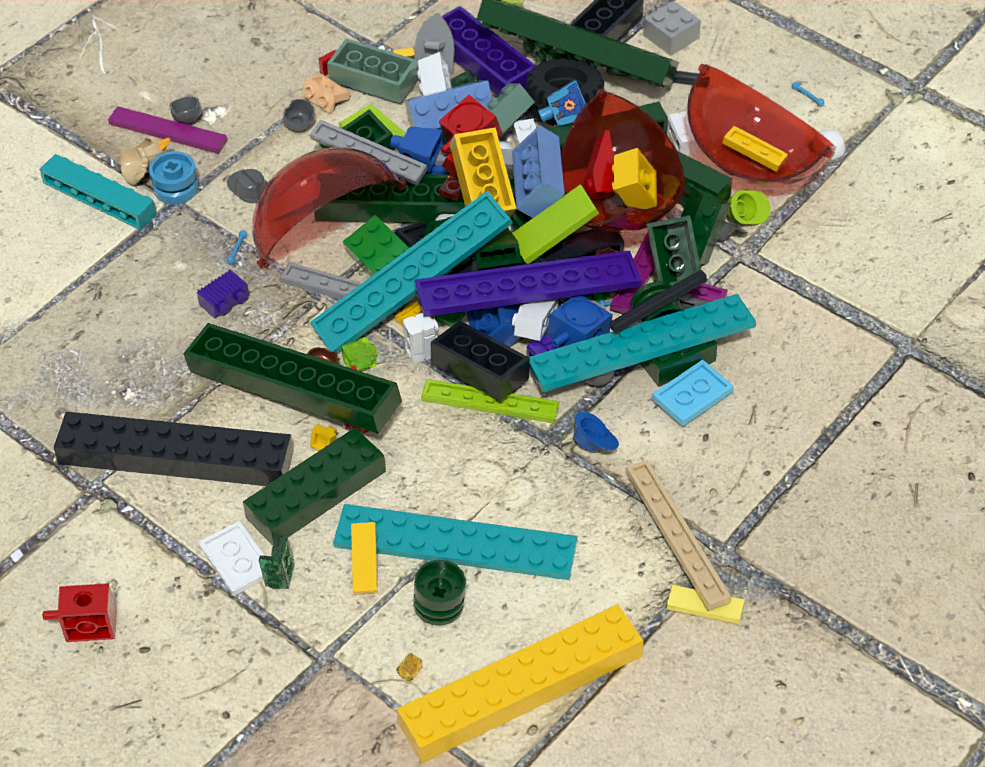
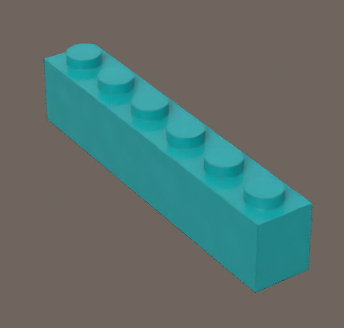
[39,154,157,230]

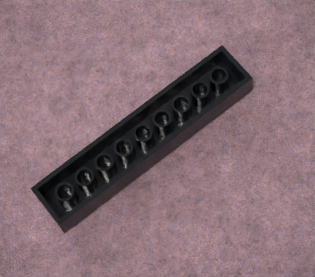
[53,411,294,486]

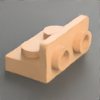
[302,74,351,113]

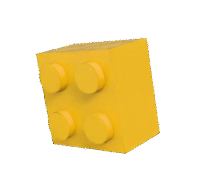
[612,148,657,213]

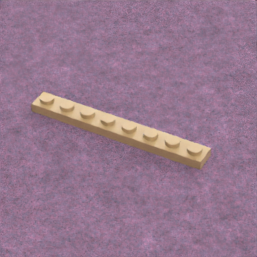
[626,460,731,611]

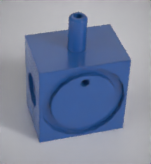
[547,295,613,347]

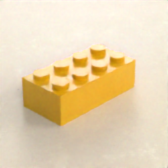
[449,128,517,217]

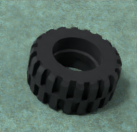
[526,58,605,126]

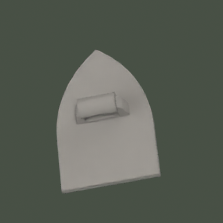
[414,13,455,73]

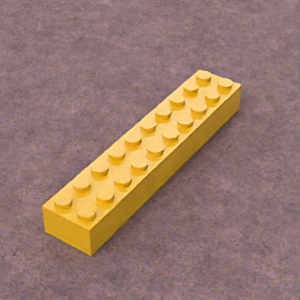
[397,604,643,763]

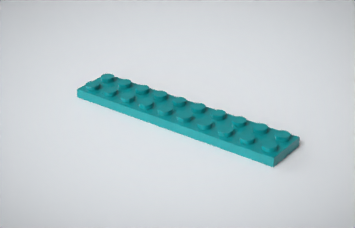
[310,191,513,354]
[529,294,756,392]
[333,504,578,580]

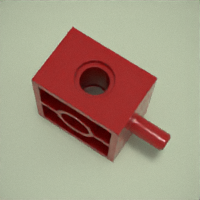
[438,94,503,154]
[42,583,117,642]

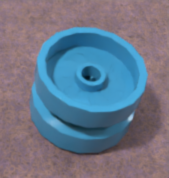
[149,151,199,205]

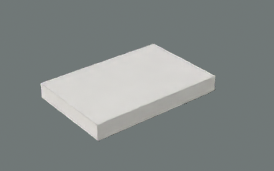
[198,521,275,596]

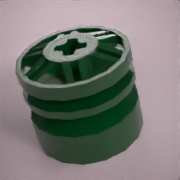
[630,281,684,323]
[413,559,466,626]

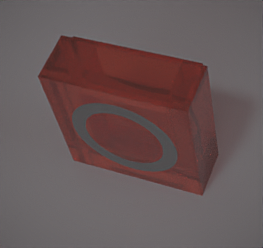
[439,176,463,201]

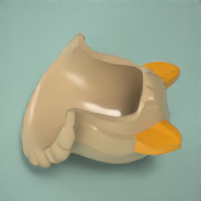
[120,136,171,185]

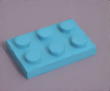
[652,360,734,427]

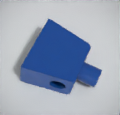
[391,126,444,172]

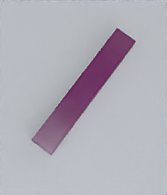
[108,106,228,154]
[610,218,664,313]

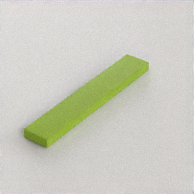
[421,379,560,424]

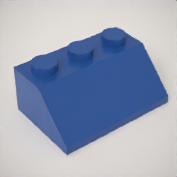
[467,304,521,347]

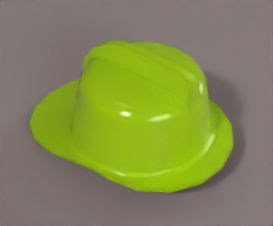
[727,190,771,224]

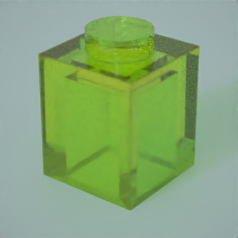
[341,337,378,372]

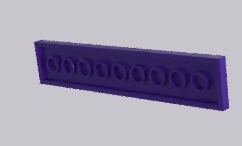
[414,251,642,317]

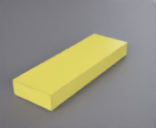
[667,585,744,624]

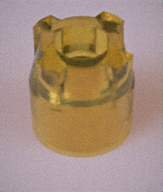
[396,653,422,681]

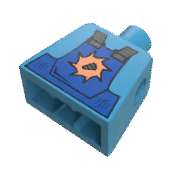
[538,80,591,126]

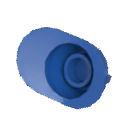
[574,412,619,452]

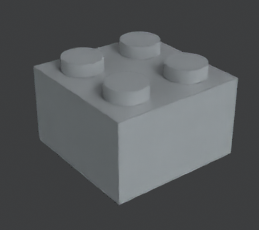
[644,0,701,56]

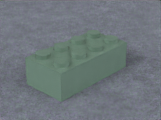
[327,38,419,104]

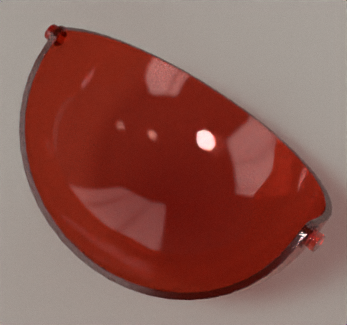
[687,63,836,187]
[561,89,685,234]
[252,147,407,269]

